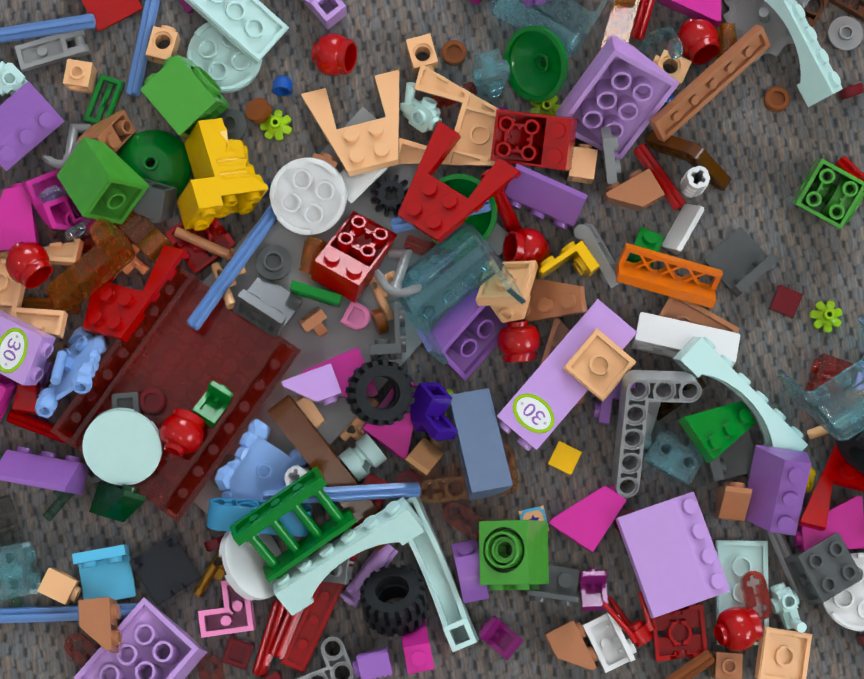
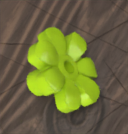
[530,96,560,115]
[260,110,292,142]
[809,301,843,333]

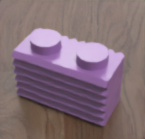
[352,647,393,679]

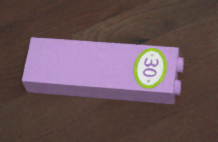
[496,299,637,451]
[0,310,56,385]

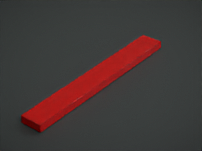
[280,474,390,674]

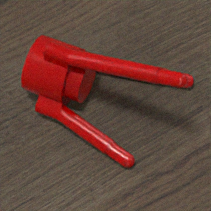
[602,591,655,647]

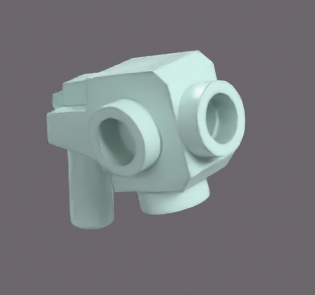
[0,61,28,97]
[400,82,442,133]
[769,582,807,633]

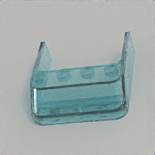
[490,0,610,57]
[398,223,526,365]
[777,316,864,440]

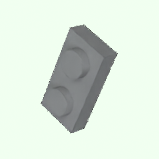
[600,126,621,184]

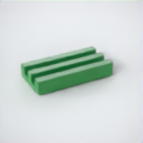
[83,74,125,125]
[290,280,343,308]

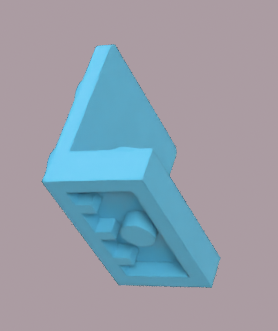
[72,545,137,600]

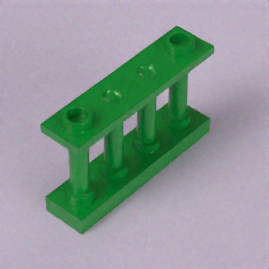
[230,466,356,583]

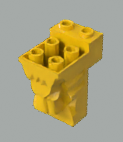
[177,118,268,231]

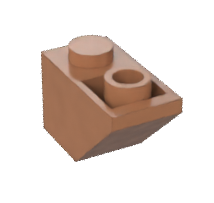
[75,110,136,153]
[603,168,665,211]
[715,482,752,521]
[78,597,122,654]
[544,620,598,670]

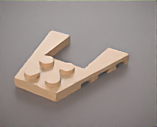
[399,64,498,166]
[301,70,400,177]
[0,239,84,339]

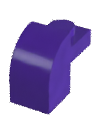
[410,382,458,440]

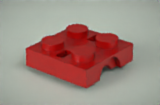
[165,217,237,275]
[650,604,708,662]

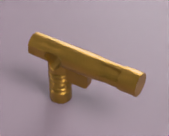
[193,549,226,598]

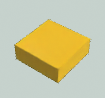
[547,441,582,475]

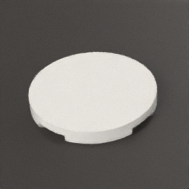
[269,157,347,235]
[219,532,281,601]
[823,553,864,632]

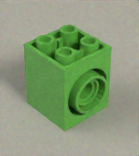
[140,55,231,138]
[791,158,864,229]
[479,520,549,590]

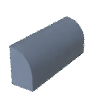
[448,388,513,501]

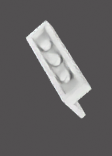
[631,312,740,367]

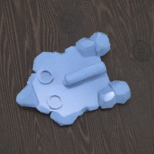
[35,326,107,418]
[215,418,309,501]

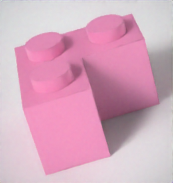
[198,580,256,638]

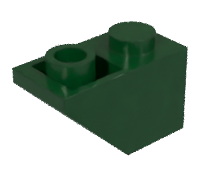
[89,482,146,522]

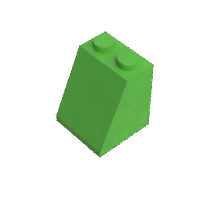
[57,137,149,225]

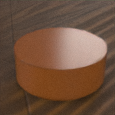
[441,40,467,66]
[764,86,790,113]
[245,97,272,124]
[370,308,389,335]

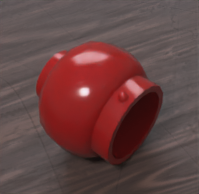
[676,18,721,65]
[311,33,357,76]
[503,228,549,267]
[5,242,53,289]
[497,319,540,362]
[159,408,205,457]
[714,607,763,652]

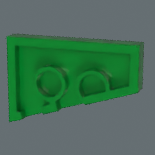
[678,401,757,463]

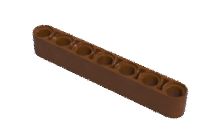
[268,395,389,551]

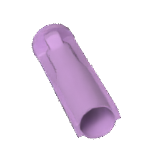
[339,544,398,608]

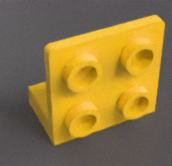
[536,241,599,279]

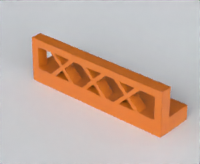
[615,243,723,309]

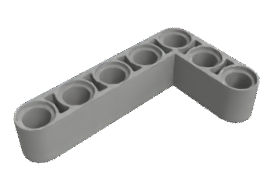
[611,370,702,498]

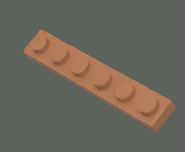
[649,24,771,142]

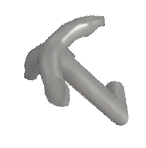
[42,123,92,169]
[374,249,422,302]

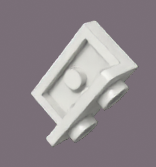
[582,612,637,673]

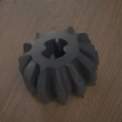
[370,174,409,217]

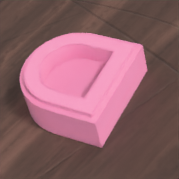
[340,301,370,330]

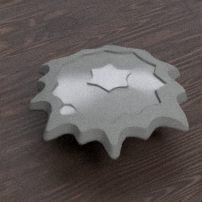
[718,0,810,62]

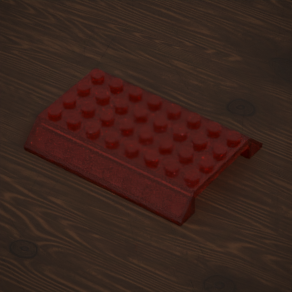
[50,265,301,522]

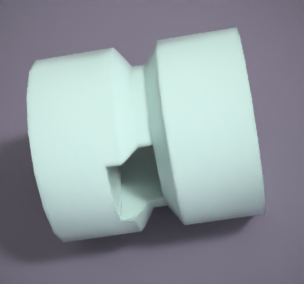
[338,433,387,482]

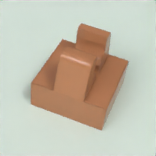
[297,307,328,337]

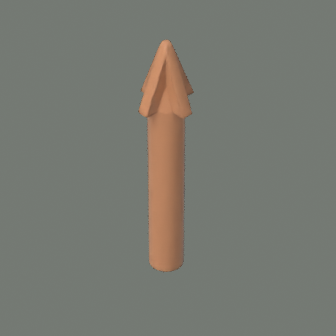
[173,226,236,262]

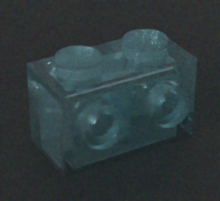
[472,48,511,97]
[642,430,705,486]
[0,542,40,601]

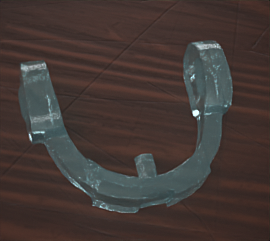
[636,27,683,59]
[39,185,91,240]

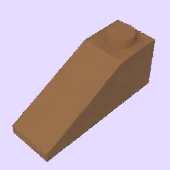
[405,437,445,478]

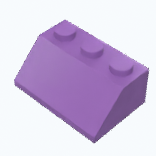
[0,81,65,171]
[505,164,588,230]
[422,284,507,381]
[745,444,811,536]
[0,446,89,495]

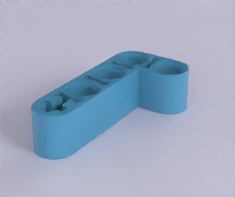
[206,497,312,537]

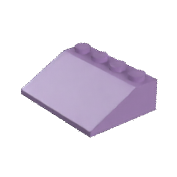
[555,35,679,160]
[615,492,730,619]
[74,597,207,679]

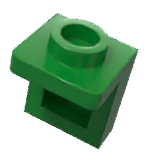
[627,227,664,267]
[192,381,233,428]

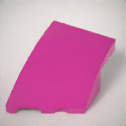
[22,169,106,234]

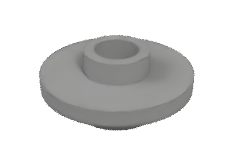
[827,16,863,51]

